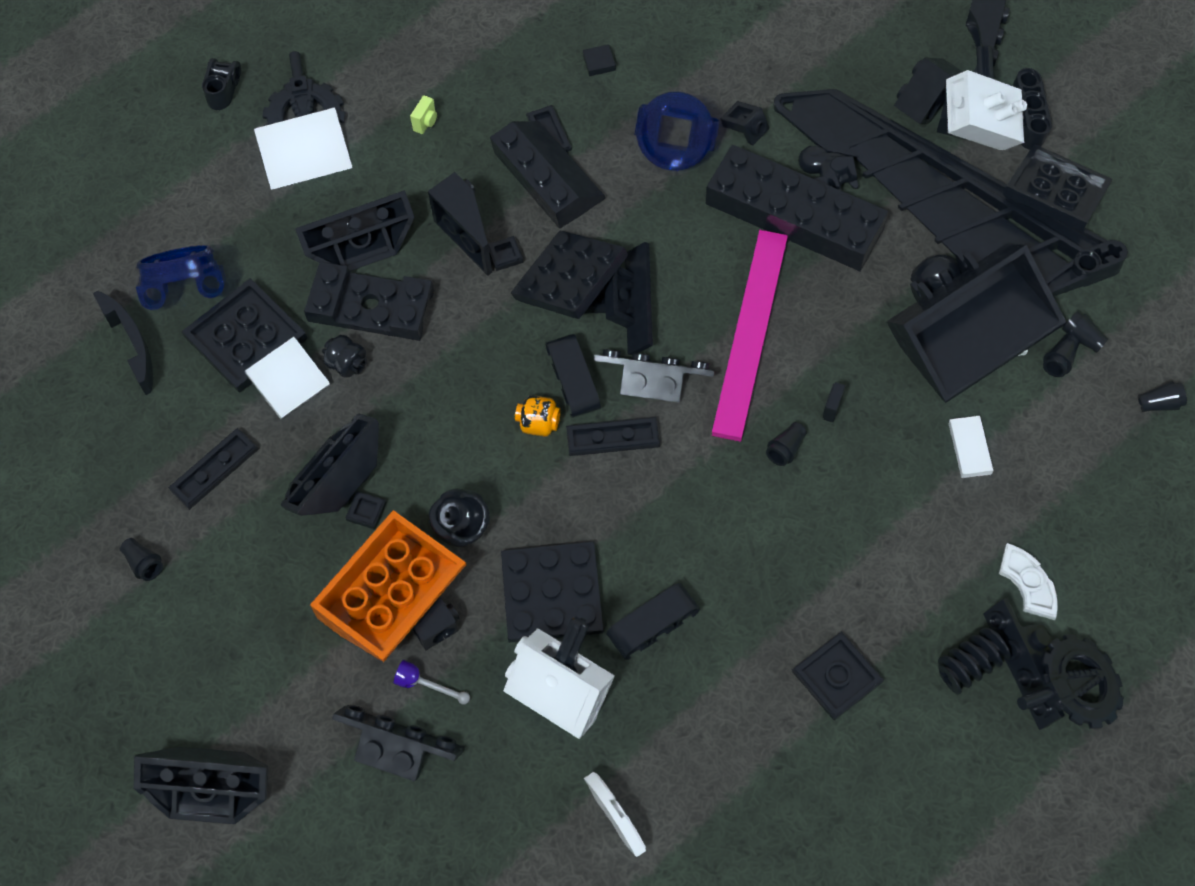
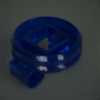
[634,92,720,171]
[136,245,226,310]

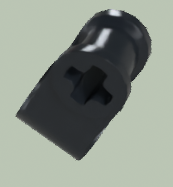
[202,58,241,110]

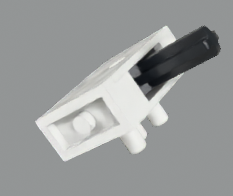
[946,45,1027,150]
[503,617,614,739]

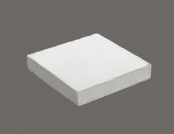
[245,337,330,420]

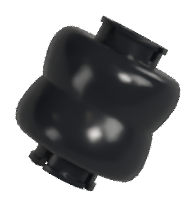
[322,335,367,378]

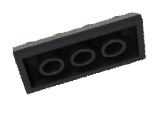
[490,121,605,229]

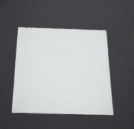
[254,108,352,190]

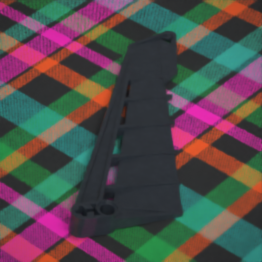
[774,89,1128,297]

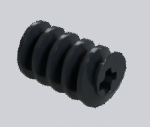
[938,628,1011,695]

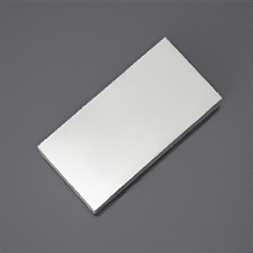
[949,416,993,478]

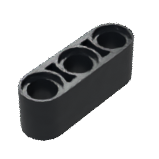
[1012,68,1052,150]
[545,334,601,418]
[606,583,700,660]

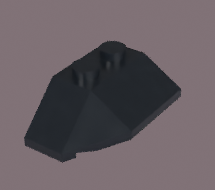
[295,190,415,271]
[281,413,379,516]
[133,747,268,824]

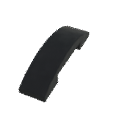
[93,291,153,395]

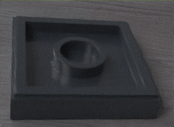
[792,631,884,721]

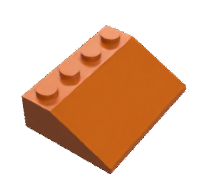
[310,510,466,662]

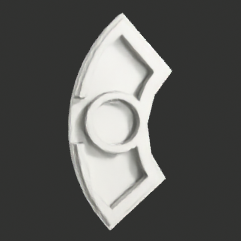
[999,543,1057,620]
[584,772,646,857]

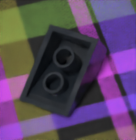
[428,172,492,276]

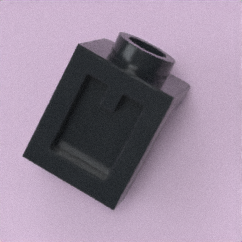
[720,101,769,146]

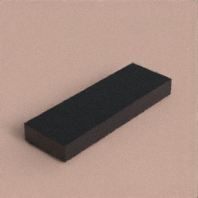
[566,417,660,456]
[168,428,259,510]

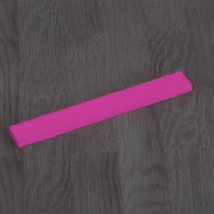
[712,230,788,442]

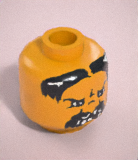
[515,395,561,437]

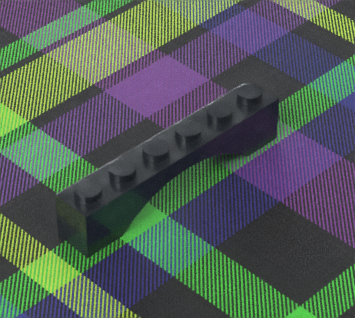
[937,0,1010,139]

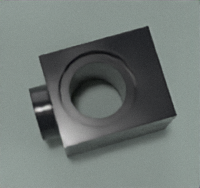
[412,597,460,651]

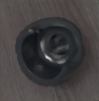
[429,488,490,547]

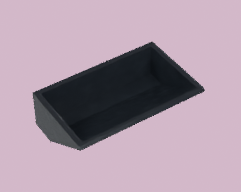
[886,244,1066,403]

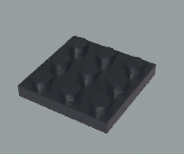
[1003,144,1112,232]
[511,230,628,319]
[182,278,307,393]
[501,542,604,643]

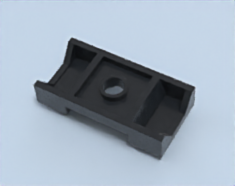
[304,262,434,341]

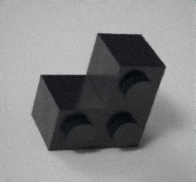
[894,57,962,124]

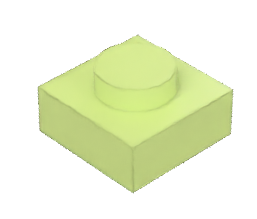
[410,95,437,134]

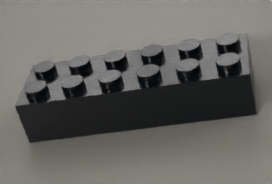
[705,144,888,272]

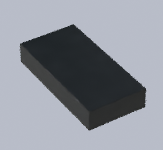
[526,105,572,152]

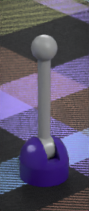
[393,660,470,705]

